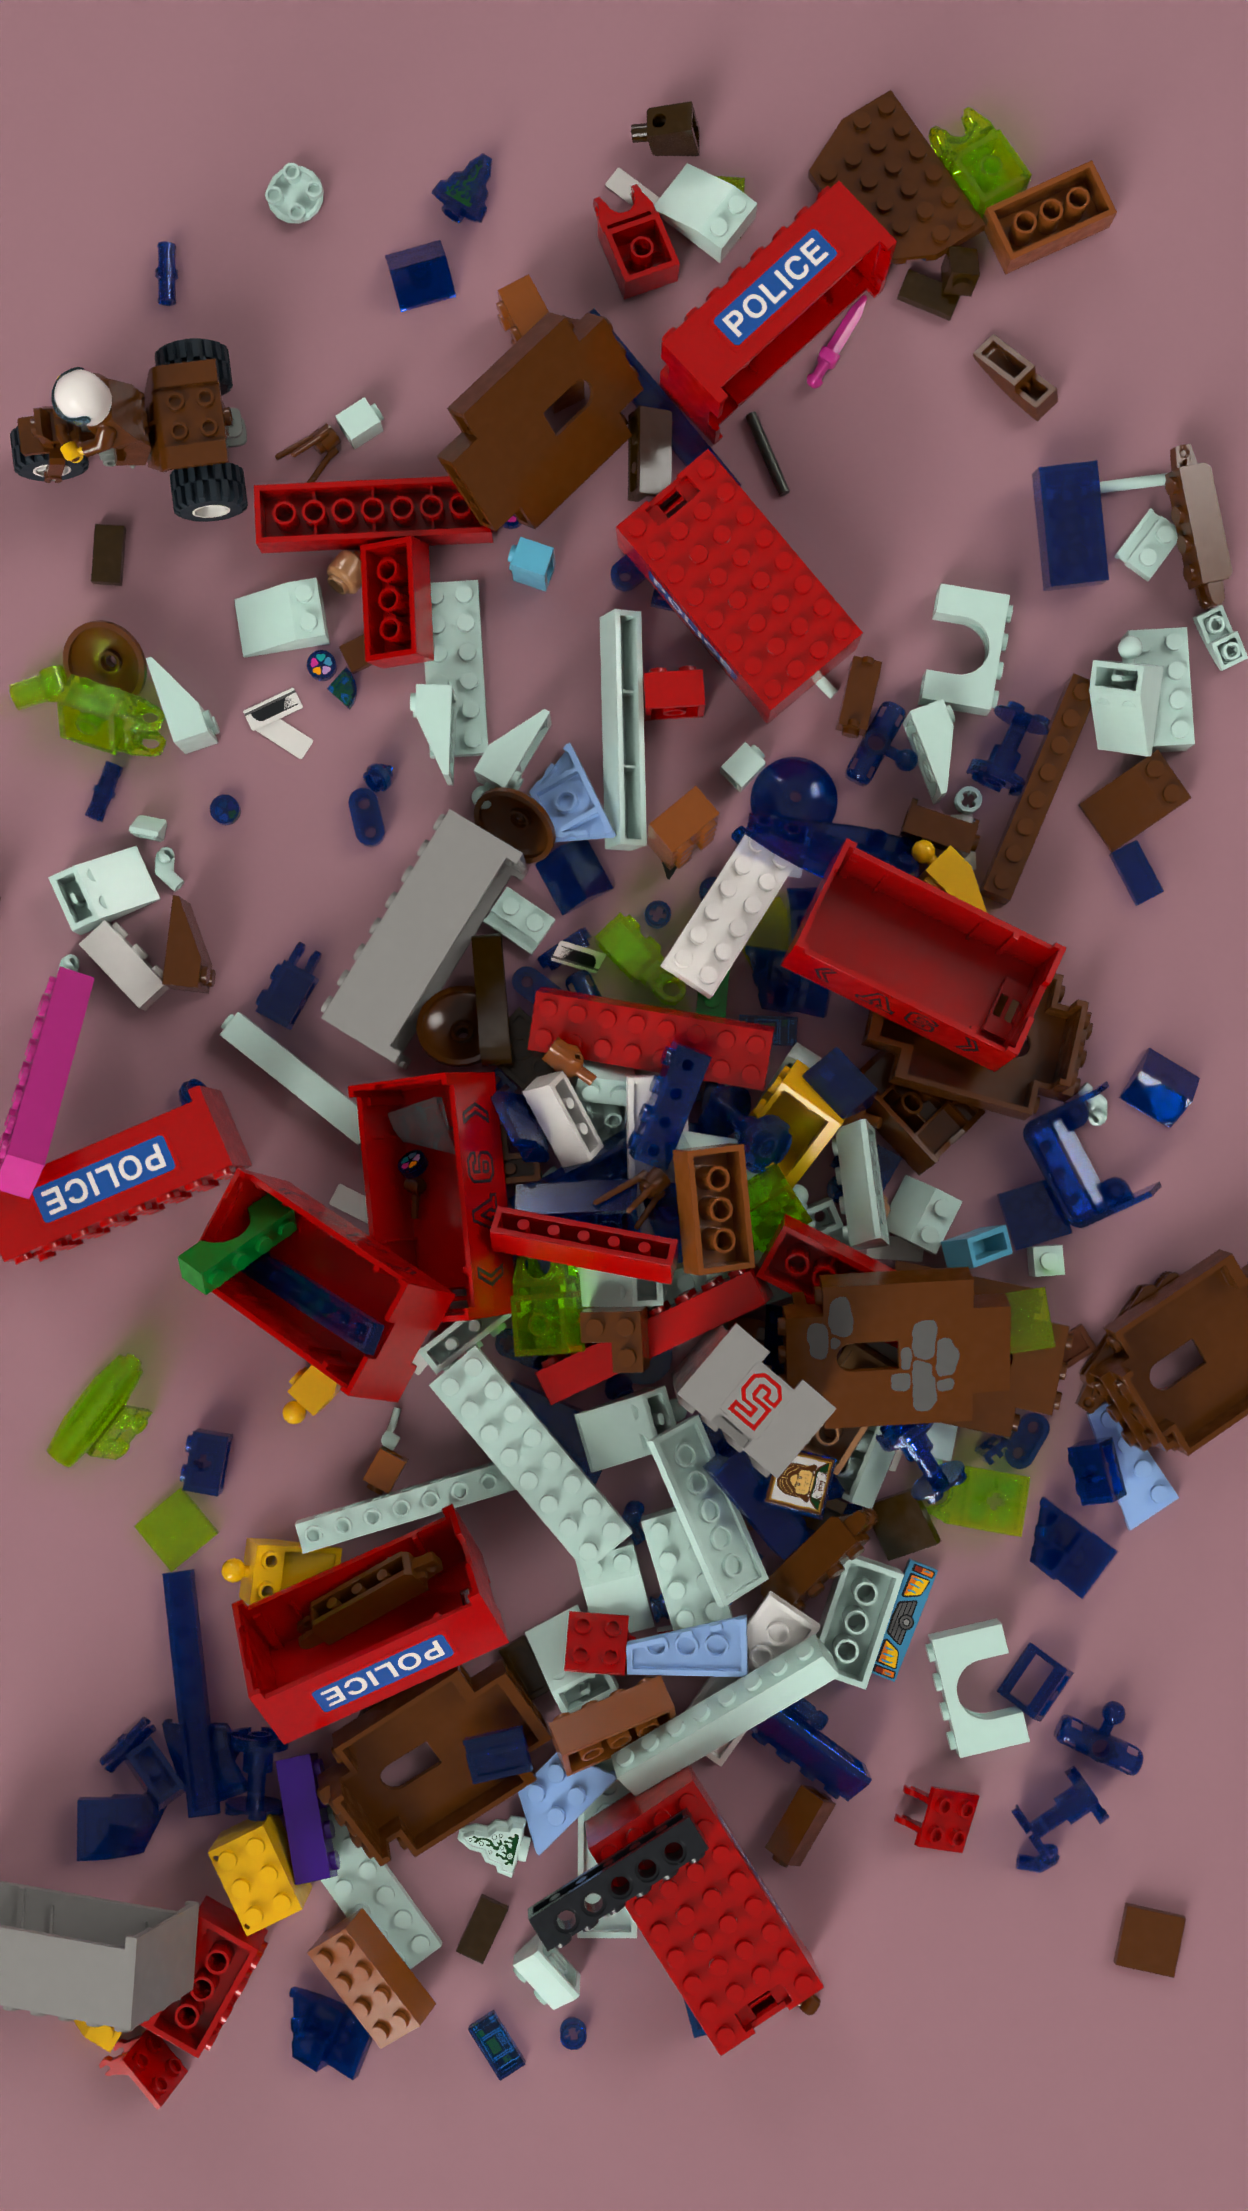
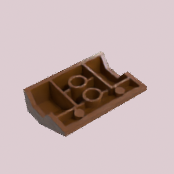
[839,1051,986,1175]

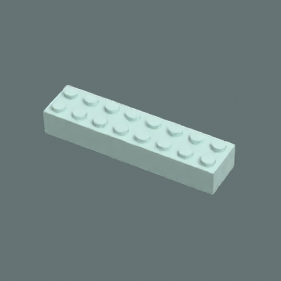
[429,1344,633,1573]

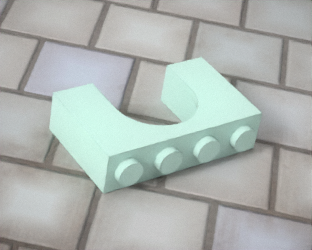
[918,583,1013,716]
[925,1618,1030,1758]

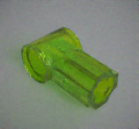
[9,665,73,710]

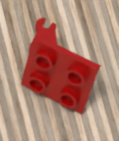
[564,1611,636,1676]
[894,1785,980,1853]
[99,2029,188,2110]

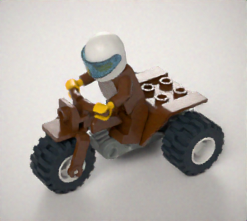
[10,338,248,522]

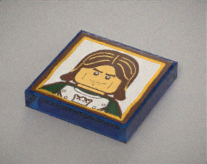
[763,1450,837,1520]

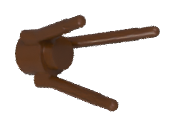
[275,423,341,483]
[593,1167,671,1230]

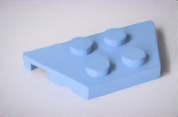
[529,742,617,842]
[518,1752,617,1855]

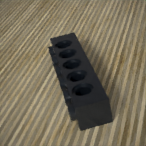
[528,1807,709,1951]

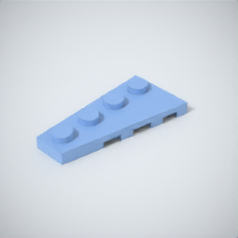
[1087,1401,1179,1531]
[626,1614,748,1677]

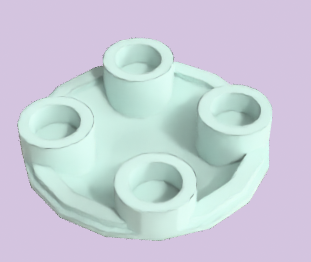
[265,163,324,224]

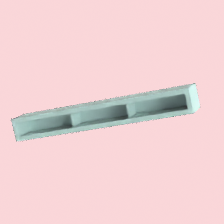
[600,609,647,851]
[611,1634,840,1797]

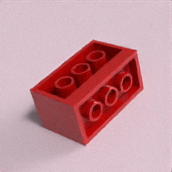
[140,1895,268,2058]

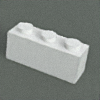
[79,920,169,1011]
[522,1071,604,1168]

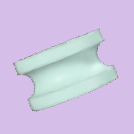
[954,786,982,814]

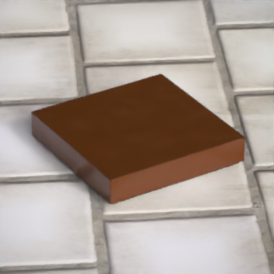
[1113,1903,1186,1978]

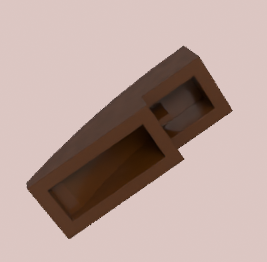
[973,334,1058,421]

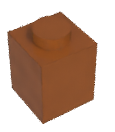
[363,1446,409,1495]

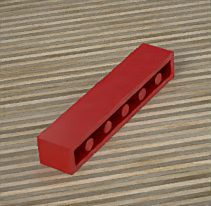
[490,1206,678,1285]

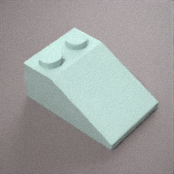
[654,163,757,263]
[234,578,330,658]
[146,657,220,754]
[410,684,457,785]
[902,699,955,805]
[575,1539,655,1633]

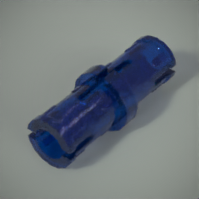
[155,241,178,306]
[85,761,124,822]
[99,1717,156,1773]

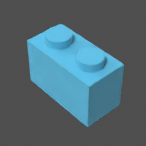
[508,537,556,592]
[941,1225,1013,1269]

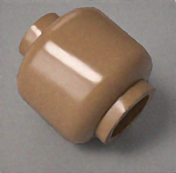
[327,550,362,595]

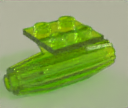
[46,1353,153,1467]

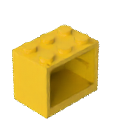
[736,1059,855,1188]
[208,1806,312,1936]

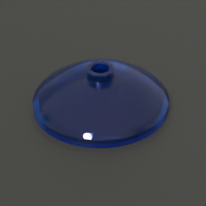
[750,757,838,845]

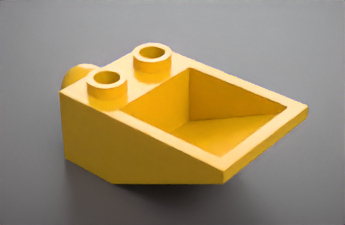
[912,840,987,913]
[282,1365,341,1424]
[221,1538,342,1605]

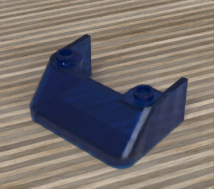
[1023,1081,1162,1228]

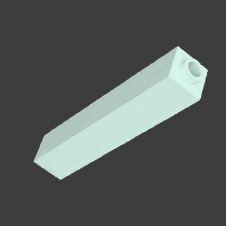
[220,1012,361,1146]

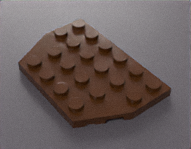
[808,90,986,265]

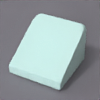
[129,815,167,842]

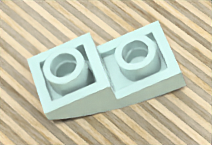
[1193,605,1248,671]

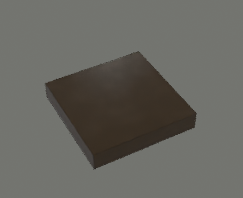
[863,1487,941,1561]

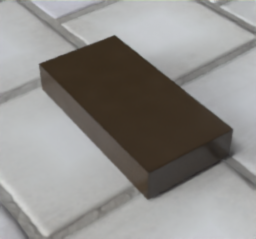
[897,269,960,321]
[91,524,126,586]
[498,1634,550,1700]
[456,1894,509,1964]

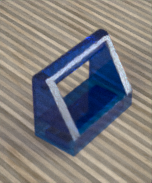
[997,1642,1074,1722]

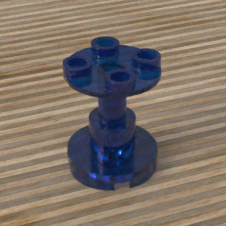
[966,701,1050,796]
[698,1085,792,1174]
[876,1423,967,1504]
[224,1727,289,1821]
[1011,1766,1110,1860]

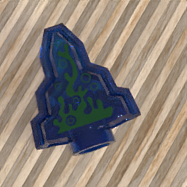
[432,153,492,223]

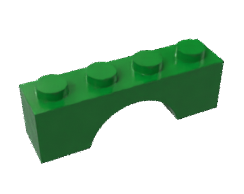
[178,1193,297,1295]

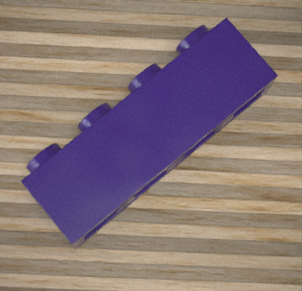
[275,1753,340,1885]

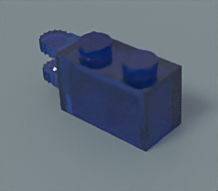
[255,942,322,1030]

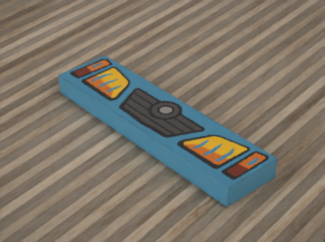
[872,1558,938,1682]

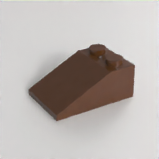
[1078,750,1192,853]
[162,895,216,994]

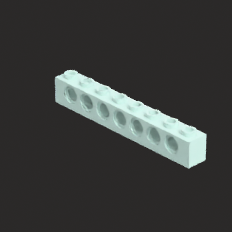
[295,1462,516,1554]

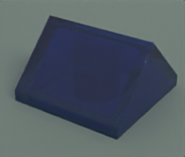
[385,240,456,312]
[535,840,614,916]
[802,1047,878,1119]
[1119,1048,1200,1128]

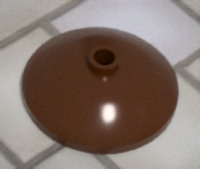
[63,620,147,709]
[474,787,556,864]
[416,986,481,1067]

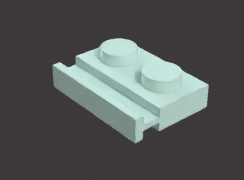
[1114,508,1178,582]
[483,886,556,955]

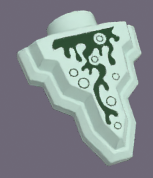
[457,1815,531,1878]

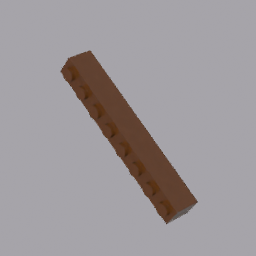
[979,673,1091,905]

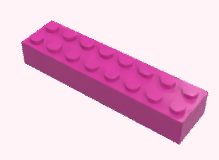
[0,966,95,1199]

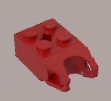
[593,184,680,300]

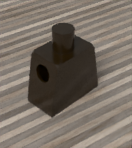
[631,101,700,156]

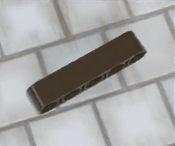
[471,933,512,1067]

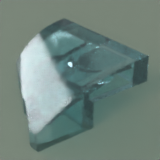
[387,1097,455,1154]

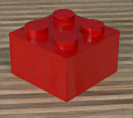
[643,666,705,721]

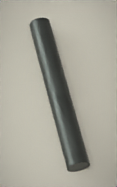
[745,412,790,496]

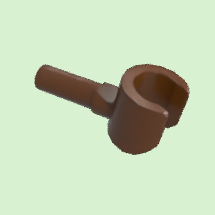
[403,1175,427,1219]
[797,1995,821,2015]

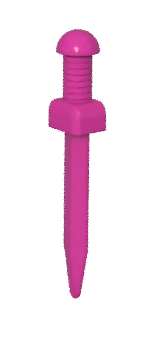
[806,295,867,388]

